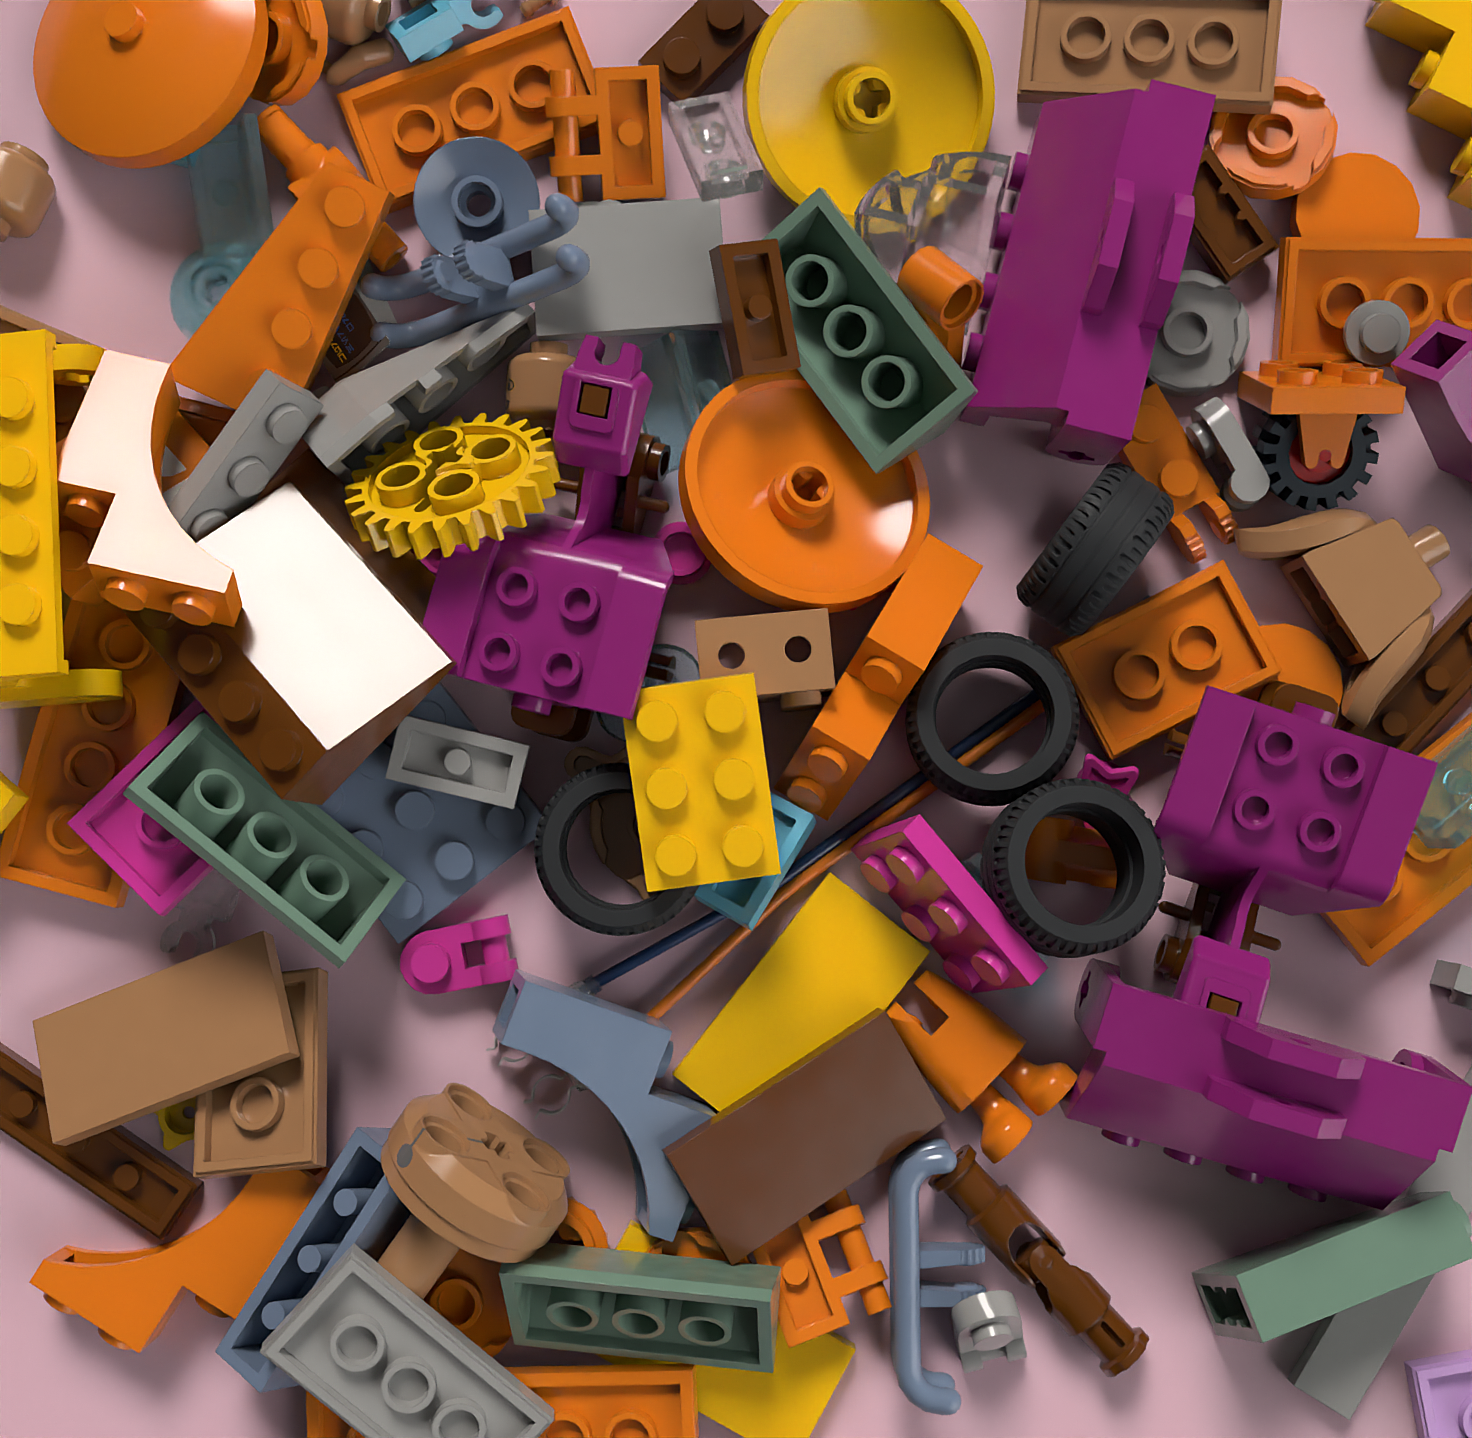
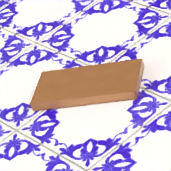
[1017,0,1282,115]
[32,930,300,1146]

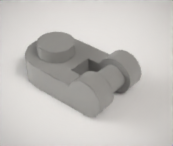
[1186,397,1270,512]
[951,1290,1027,1373]

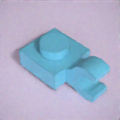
[385,0,504,63]

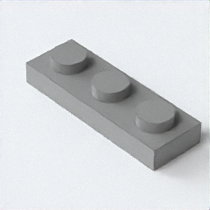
[168,369,324,543]

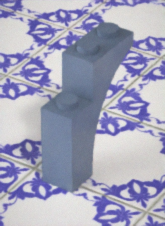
[492,969,716,1242]

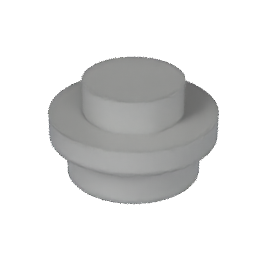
[1343,300,1410,365]

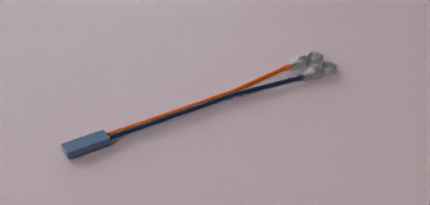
[486,595,1150,1120]

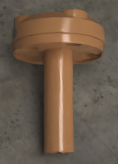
[377,1083,570,1300]

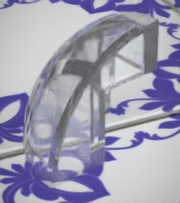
[854,152,1012,336]

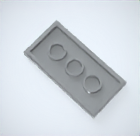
[260,1243,554,1438]

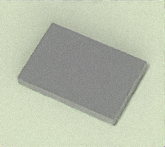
[528,197,723,341]

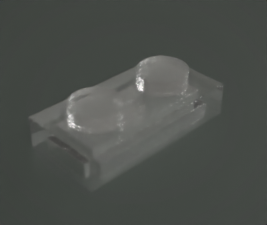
[668,91,764,202]

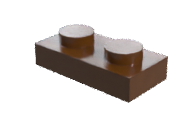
[638,0,769,113]
[709,238,801,380]

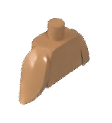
[1233,508,1450,731]

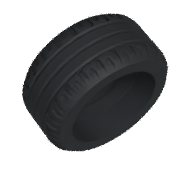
[1016,462,1175,636]
[905,632,1080,806]
[534,763,699,936]
[980,778,1166,958]

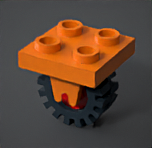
[1237,360,1406,511]

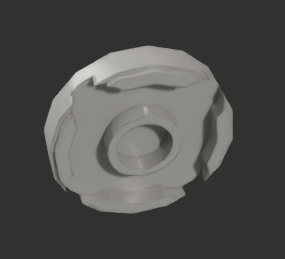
[1145,270,1250,397]

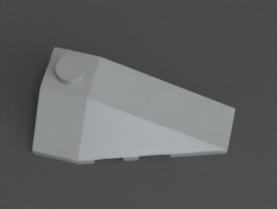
[302,304,537,485]

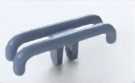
[360,193,590,349]
[888,1138,986,1415]

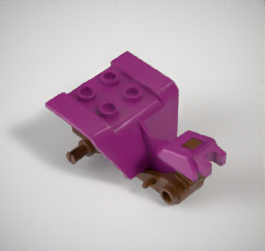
[423,334,676,743]
[1153,681,1438,1023]

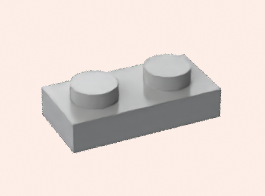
[385,715,531,809]

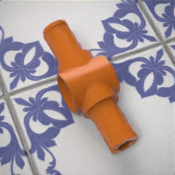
[251,104,408,272]

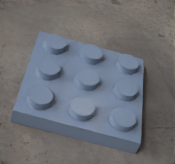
[316,682,542,944]

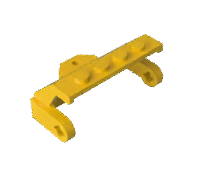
[0,329,123,709]

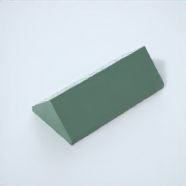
[762,187,978,474]
[123,712,406,968]
[499,1243,781,1373]

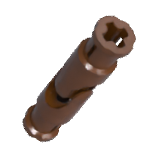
[928,1144,1149,1377]

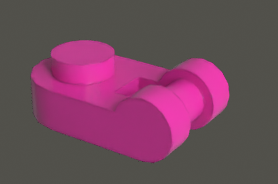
[400,914,519,994]

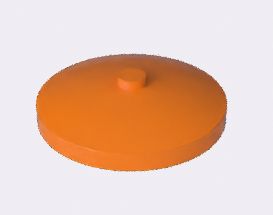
[33,0,269,169]
[678,369,930,613]

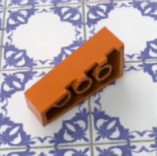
[170,161,395,410]

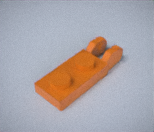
[1117,383,1239,564]

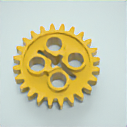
[345,413,560,559]

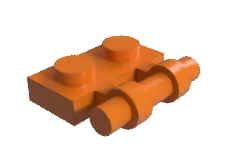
[545,65,666,202]
[753,1188,893,1349]

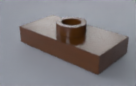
[1189,144,1279,285]

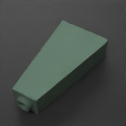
[1191,1191,1472,1343]

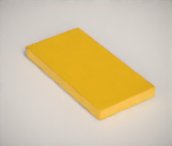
[672,872,931,1112]
[594,1219,856,1438]

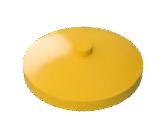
[742,0,995,230]

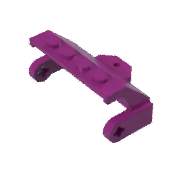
[959,79,1216,465]
[1058,958,1472,1211]

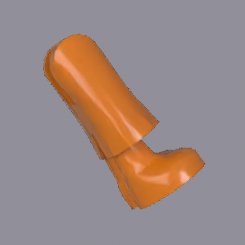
[886,969,1078,1164]

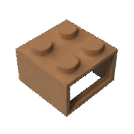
[694,608,835,712]

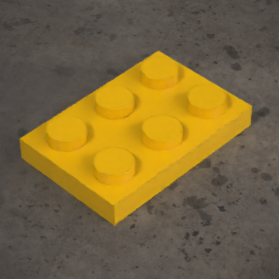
[623,672,781,892]

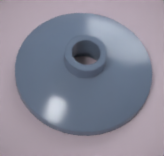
[413,136,540,256]

